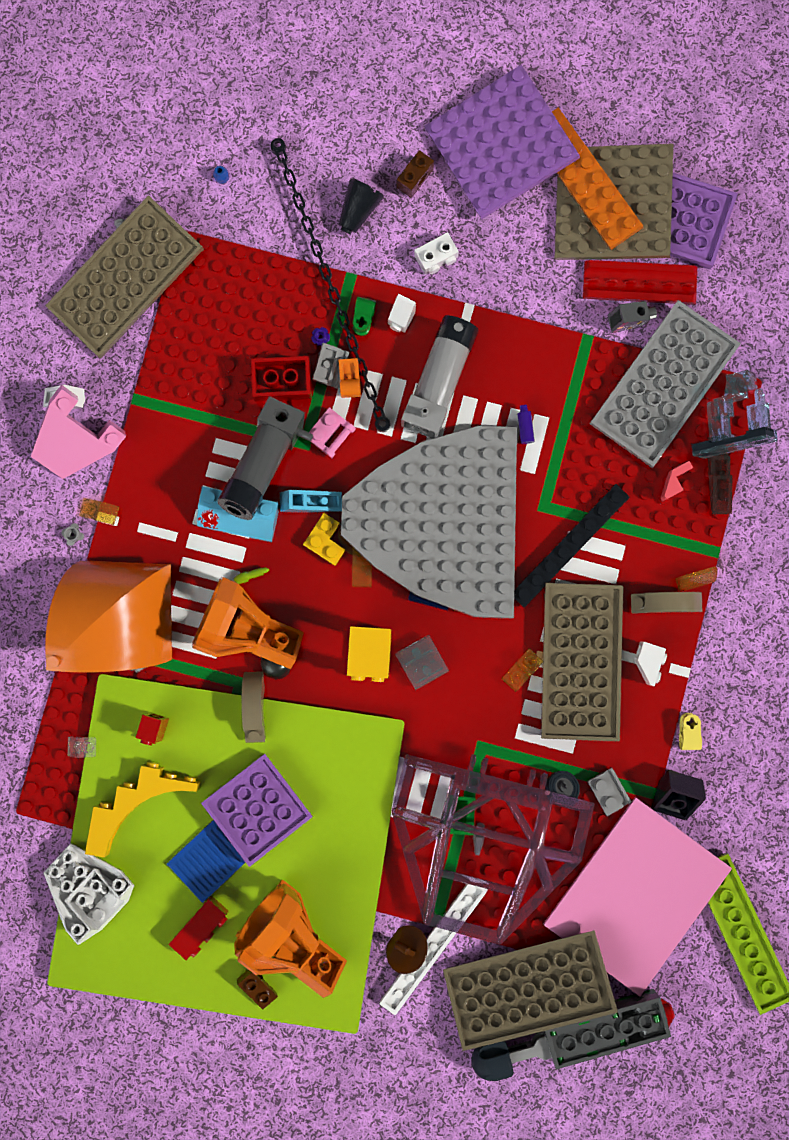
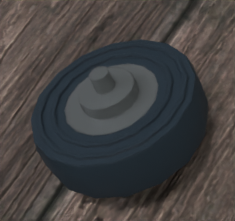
[545,771,580,806]

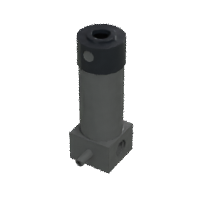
[217,396,313,520]

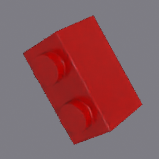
[136,713,169,746]

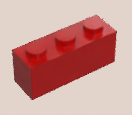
[168,895,229,960]

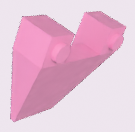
[31,384,126,479]

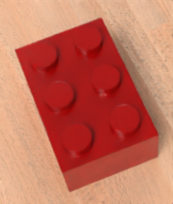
[251,356,312,402]

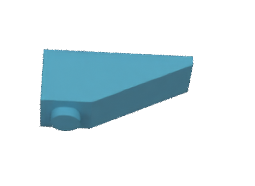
[280,490,342,512]

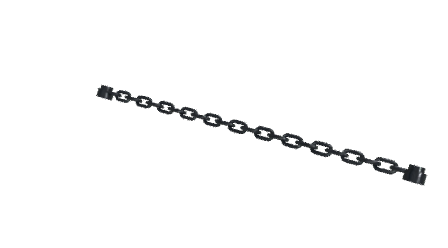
[270,138,390,433]

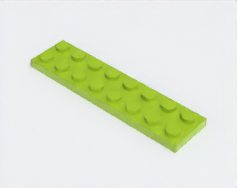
[708,852,789,1015]

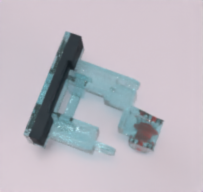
[692,370,778,459]

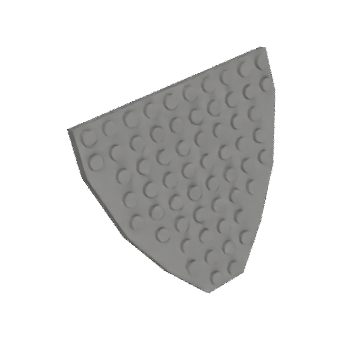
[341,426,517,619]

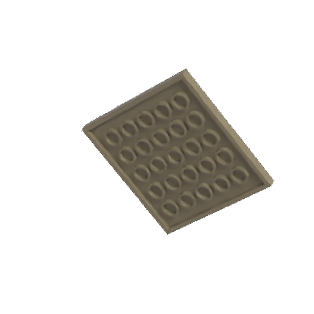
[555,144,673,260]

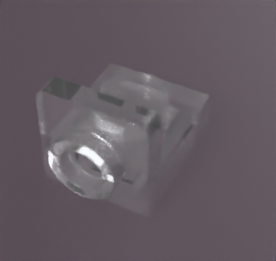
[68,736,96,758]

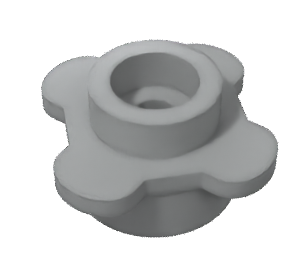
[61,523,84,546]

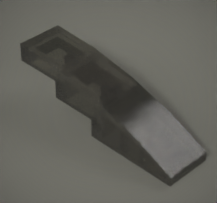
[707,436,732,514]

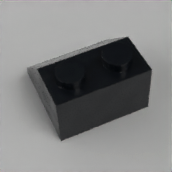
[651,770,706,820]

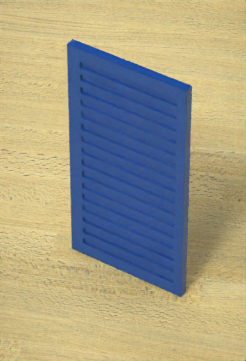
[167,820,245,903]

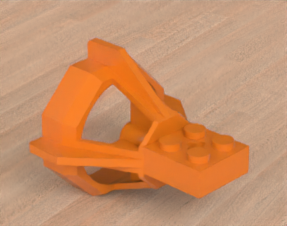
[192,577,304,669]
[234,880,347,998]

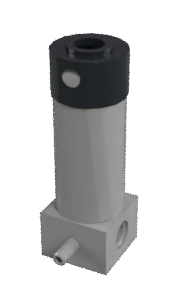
[401,315,479,439]

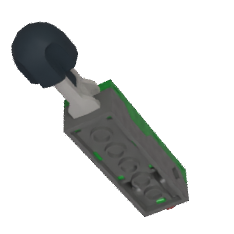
[471,989,675,1081]

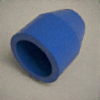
[213,166,229,184]

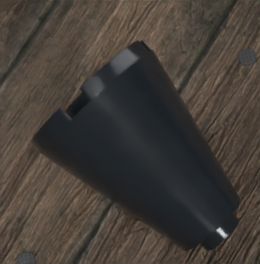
[339,178,384,235]

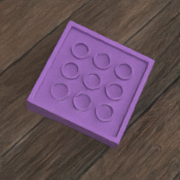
[670,173,738,269]
[201,754,313,867]

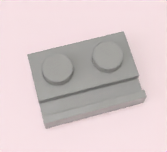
[311,343,349,389]
[587,768,632,816]

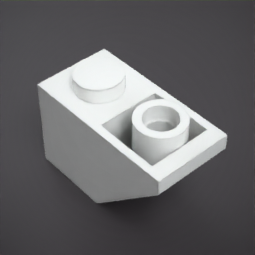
[634,642,667,686]

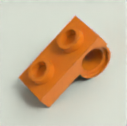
[339,358,361,398]

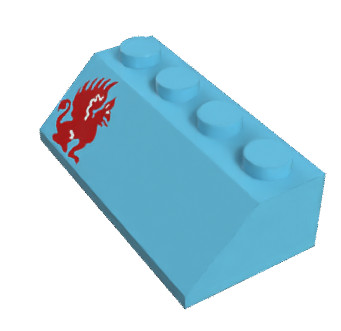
[197,486,280,542]

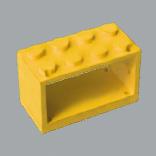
[347,627,392,682]

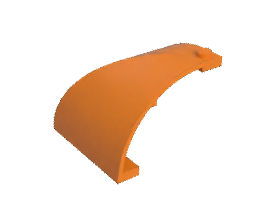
[45,560,172,672]

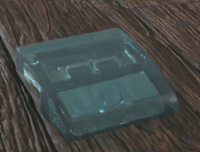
[395,635,449,690]

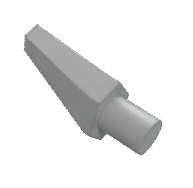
[473,823,486,855]

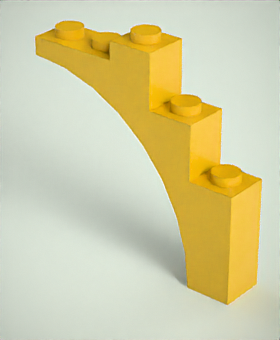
[85,762,201,857]

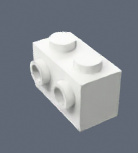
[414,232,459,275]

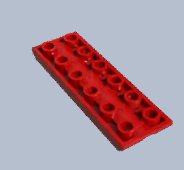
[583,260,698,305]

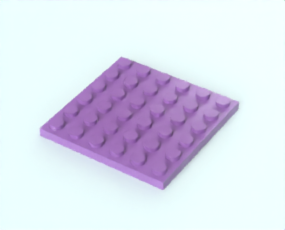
[424,65,580,220]

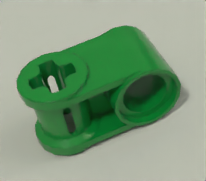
[353,297,376,336]

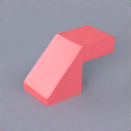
[661,461,693,501]

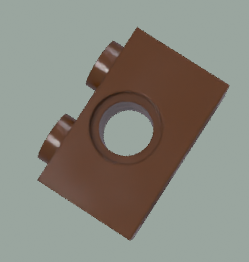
[396,150,434,198]

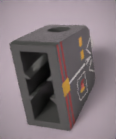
[607,301,657,333]

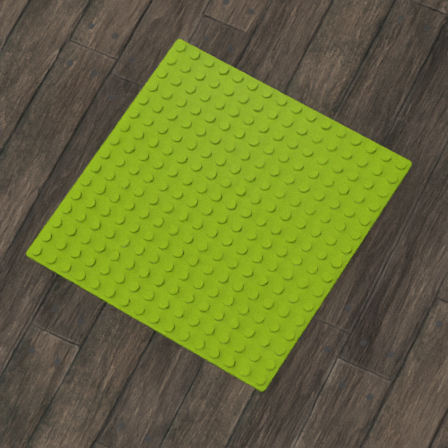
[47,674,404,1034]

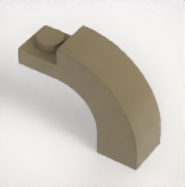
[631,592,702,613]
[242,671,266,743]

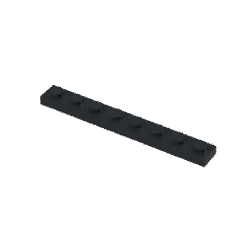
[514,484,630,608]

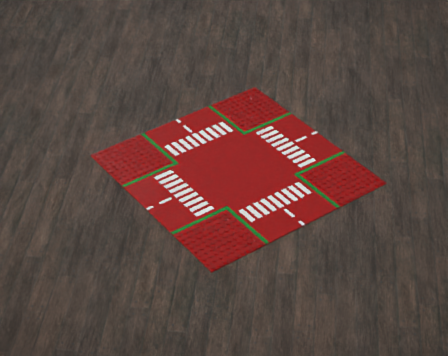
[16,230,762,974]

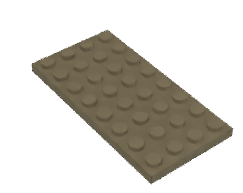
[45,195,204,359]
[541,583,623,741]
[443,930,618,1051]

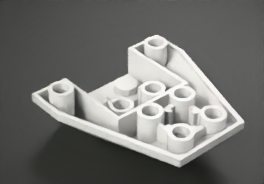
[44,843,134,945]

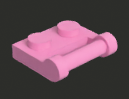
[309,407,356,458]

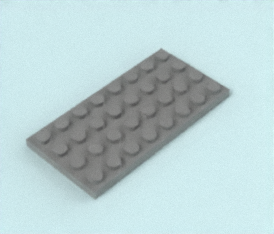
[590,300,741,468]

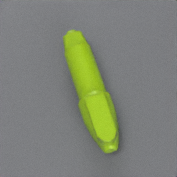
[233,567,269,584]

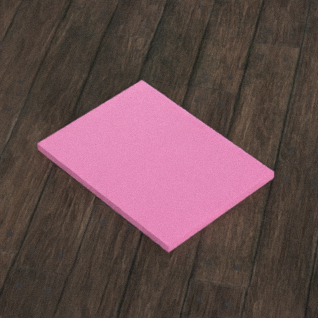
[543,797,732,996]

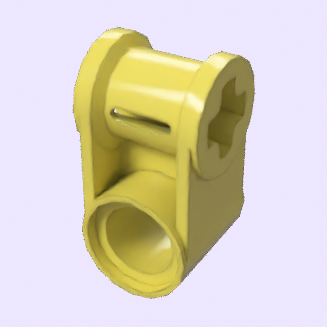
[679,712,702,750]

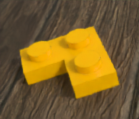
[303,513,345,566]

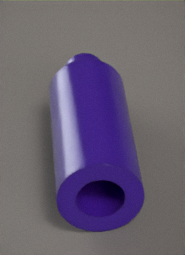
[517,405,535,444]

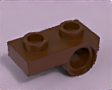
[237,970,278,1010]

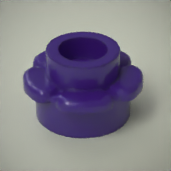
[311,327,330,346]

